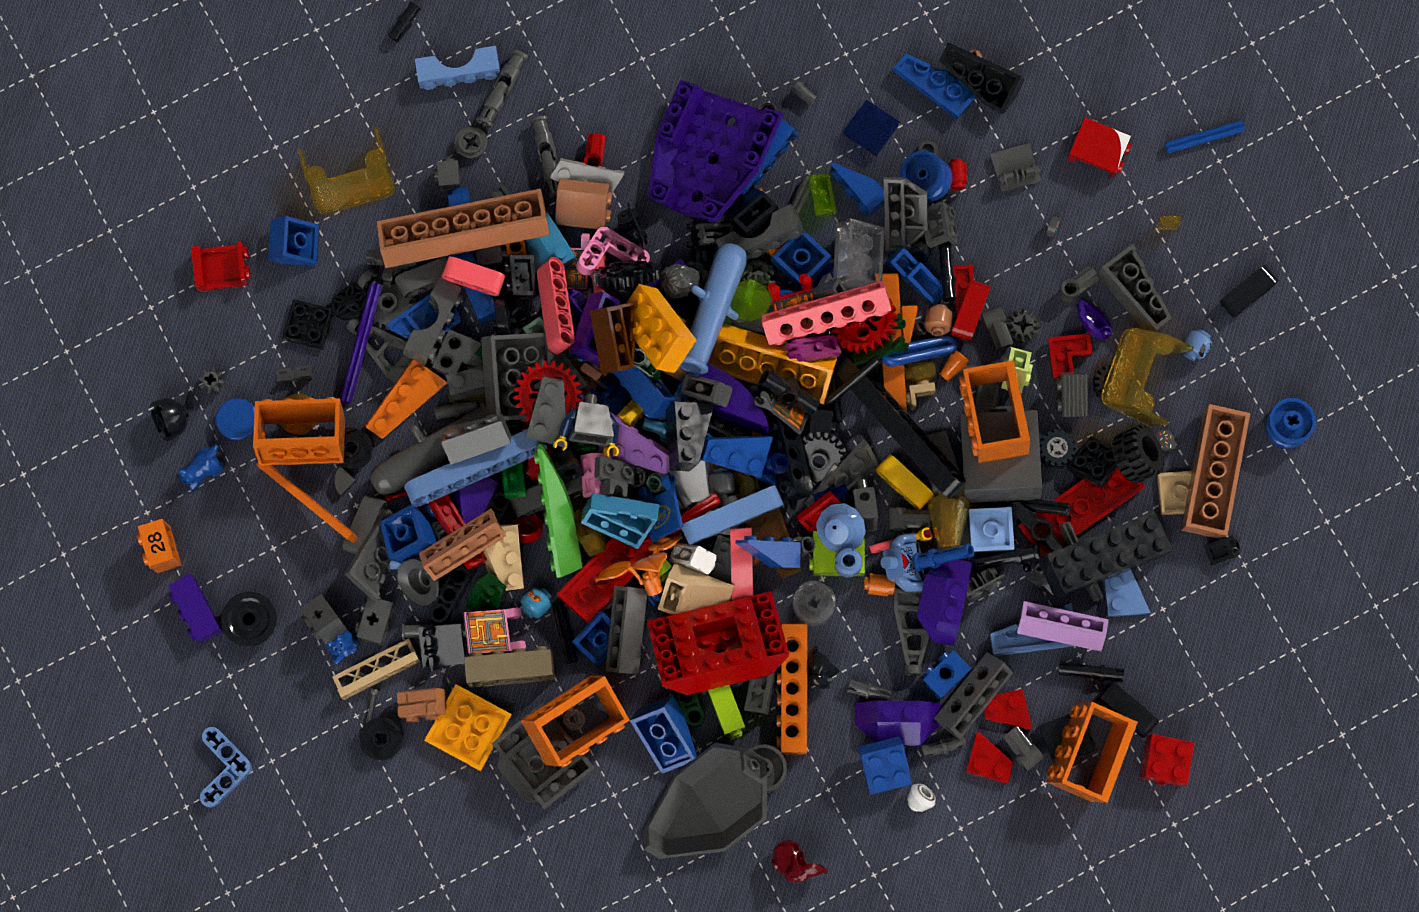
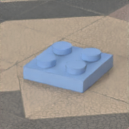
[968,507,1014,552]

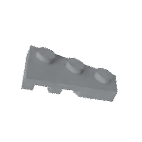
[550,158,624,193]

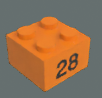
[136,519,182,573]

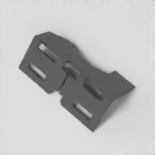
[276,365,313,384]

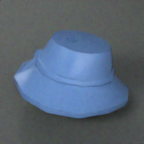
[816,503,866,553]

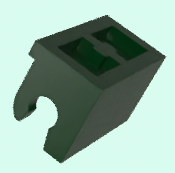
[466,572,507,612]

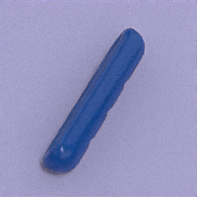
[882,335,958,367]

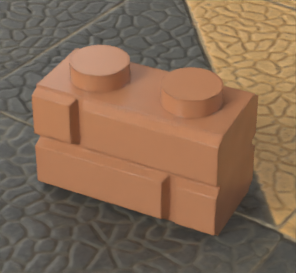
[397,688,446,722]

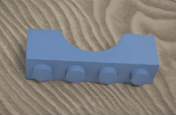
[415,46,500,90]

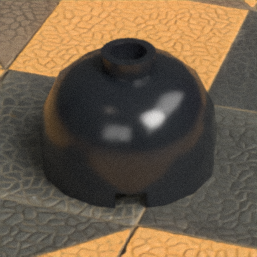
[150,398,189,441]

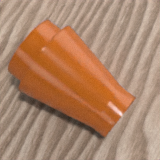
[939,350,969,382]

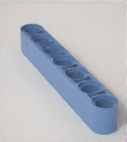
[404,429,547,507]

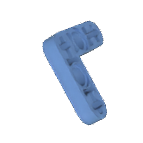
[200,727,252,808]

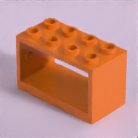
[960,360,1030,463]
[253,397,345,466]
[520,675,630,768]
[1047,702,1138,803]

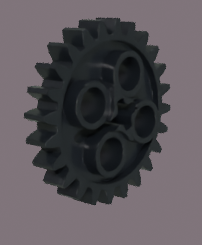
[593,260,661,289]

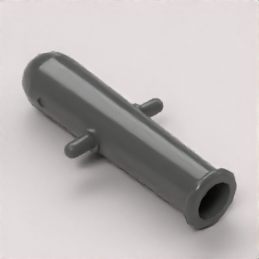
[370,402,487,495]

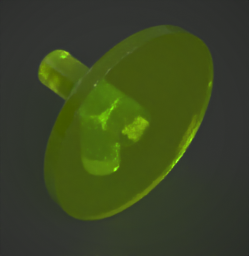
[731,279,770,322]

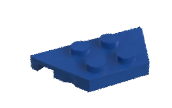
[386,282,461,339]

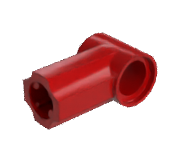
[583,133,606,167]

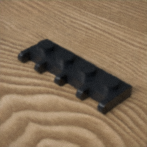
[686,224,712,308]

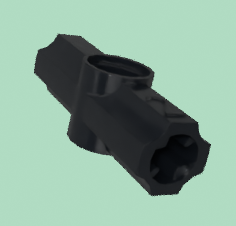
[758,369,820,415]

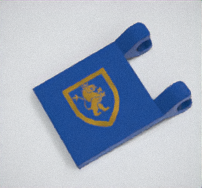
[638,474,683,543]

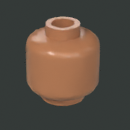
[925,304,953,337]

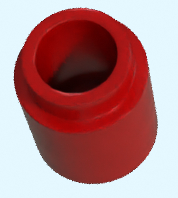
[947,159,968,191]

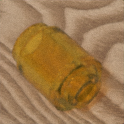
[904,360,936,383]

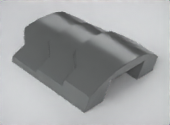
[492,703,596,810]

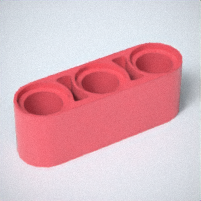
[441,257,505,296]

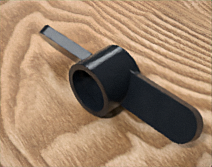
[1011,501,1064,552]

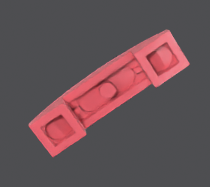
[730,528,753,601]

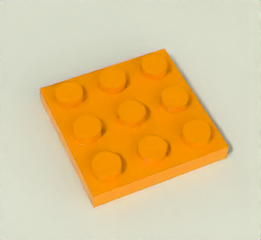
[424,684,512,771]

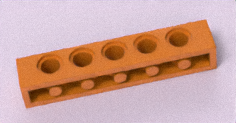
[777,624,807,755]

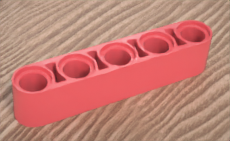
[537,257,575,355]

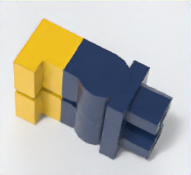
[588,378,645,428]

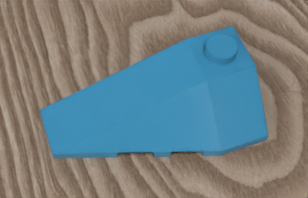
[525,209,577,273]

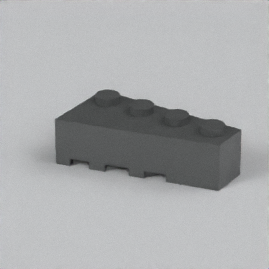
[1097,244,1172,338]

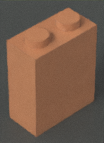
[555,179,613,229]

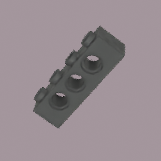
[934,652,1013,739]

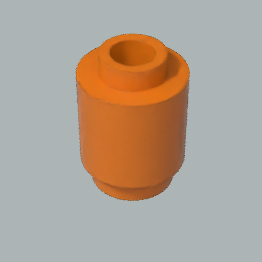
[863,573,895,596]

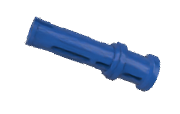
[912,543,974,571]

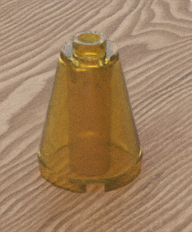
[927,495,970,551]

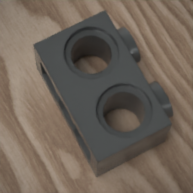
[431,329,472,376]

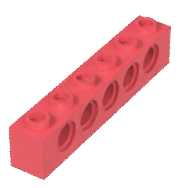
[761,280,892,345]

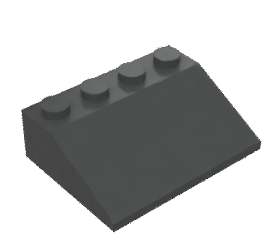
[481,333,552,420]

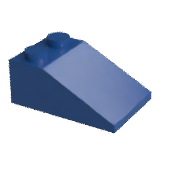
[630,695,697,774]

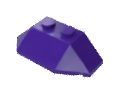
[917,560,972,646]
[855,701,941,746]

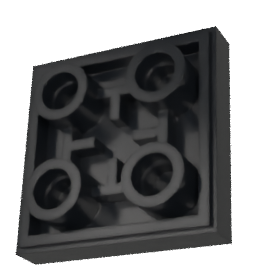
[282,299,333,350]
[1067,436,1118,489]

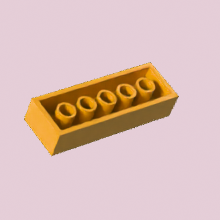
[708,323,837,404]

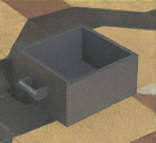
[960,406,1042,503]

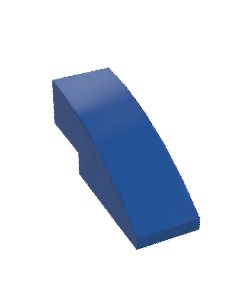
[885,248,943,306]

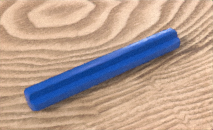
[1165,120,1245,153]

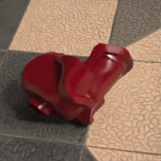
[772,840,828,883]

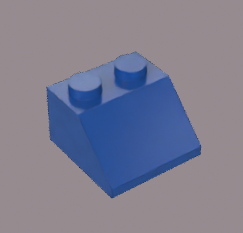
[268,216,319,265]
[380,504,436,564]

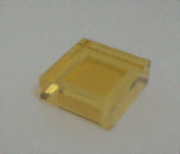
[1157,216,1181,230]

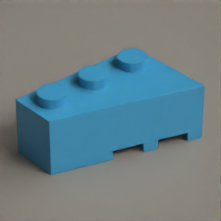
[581,493,659,549]

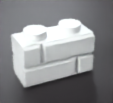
[669,543,716,575]

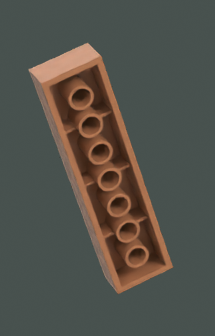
[377,189,550,268]

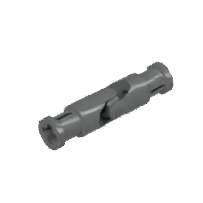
[476,49,529,129]
[530,116,559,199]

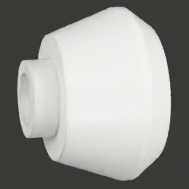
[907,784,935,812]

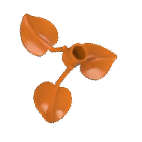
[595,535,683,596]

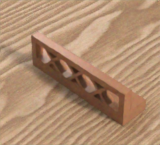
[419,509,506,581]

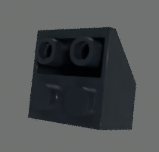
[723,187,779,238]

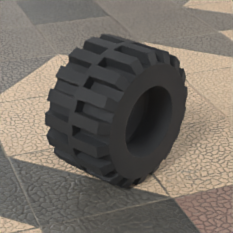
[1112,425,1164,483]

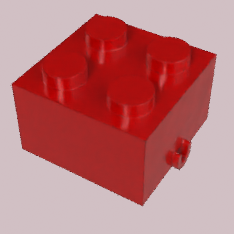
[1140,734,1194,787]

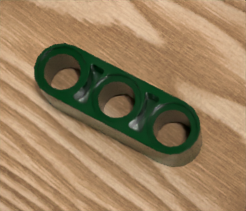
[674,691,704,728]

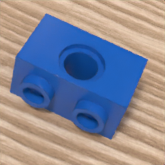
[922,650,972,700]

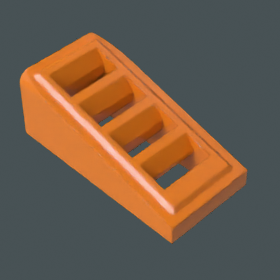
[901,306,918,344]

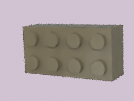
[464,646,555,688]

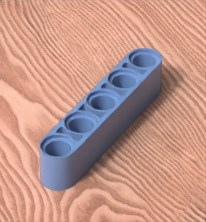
[682,485,784,545]

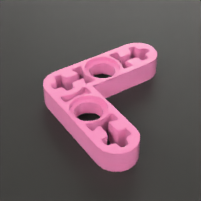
[576,227,650,275]

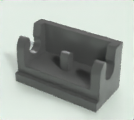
[744,672,777,717]

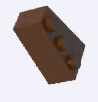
[589,302,637,374]

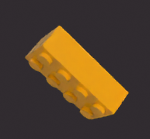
[627,284,697,373]

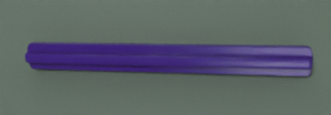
[340,282,382,404]

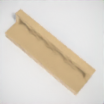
[332,638,421,700]

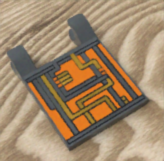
[754,391,809,435]

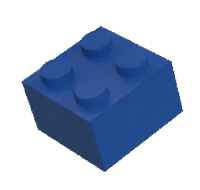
[772,232,831,290]
[857,736,912,795]

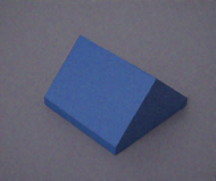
[572,610,611,667]

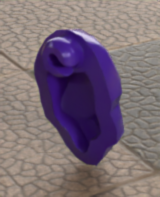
[1077,300,1112,340]

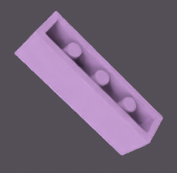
[1017,601,1109,651]

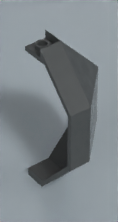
[643,743,767,859]

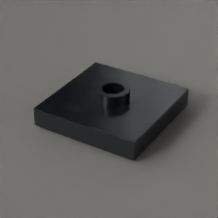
[1038,714,1095,763]

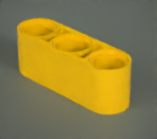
[875,454,934,510]

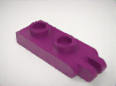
[784,335,841,362]

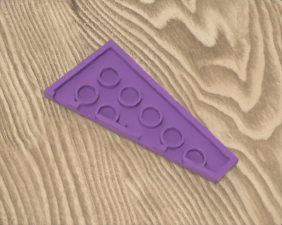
[564,391,670,474]

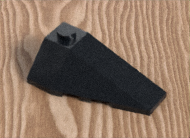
[939,42,1025,114]

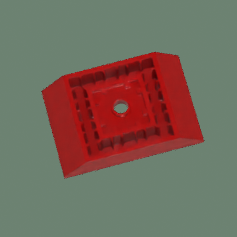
[647,591,790,695]

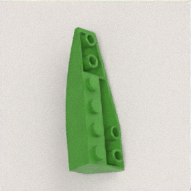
[534,444,583,578]

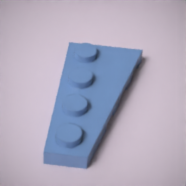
[990,603,1073,656]

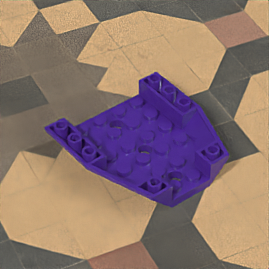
[648,80,784,223]

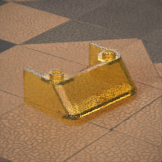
[298,128,395,214]
[1101,328,1194,427]

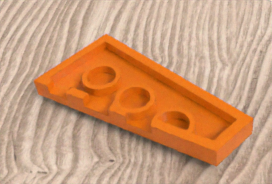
[365,359,448,439]

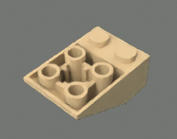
[658,563,734,615]

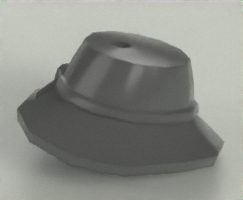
[397,558,441,606]

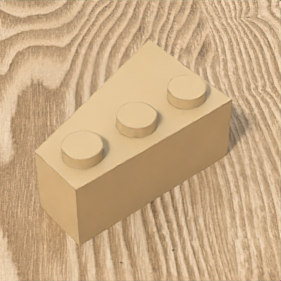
[470,524,524,591]

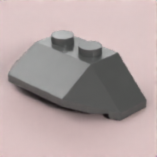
[884,177,928,251]

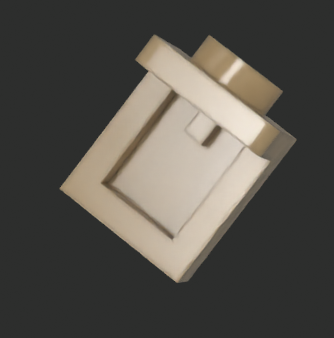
[906,380,935,410]

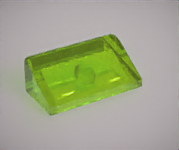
[809,173,836,216]

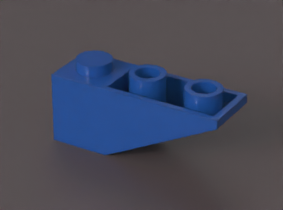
[830,162,884,217]
[735,536,801,569]

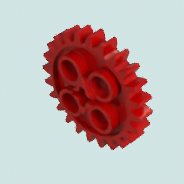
[830,298,898,354]
[513,360,583,422]

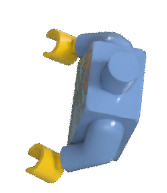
[881,528,932,592]

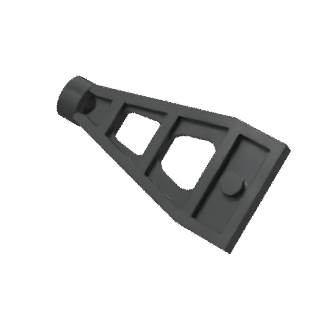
[346,317,429,384]
[893,589,929,676]

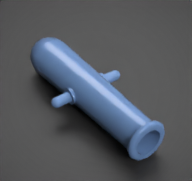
[680,243,747,375]

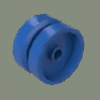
[900,150,952,202]
[1265,398,1316,449]

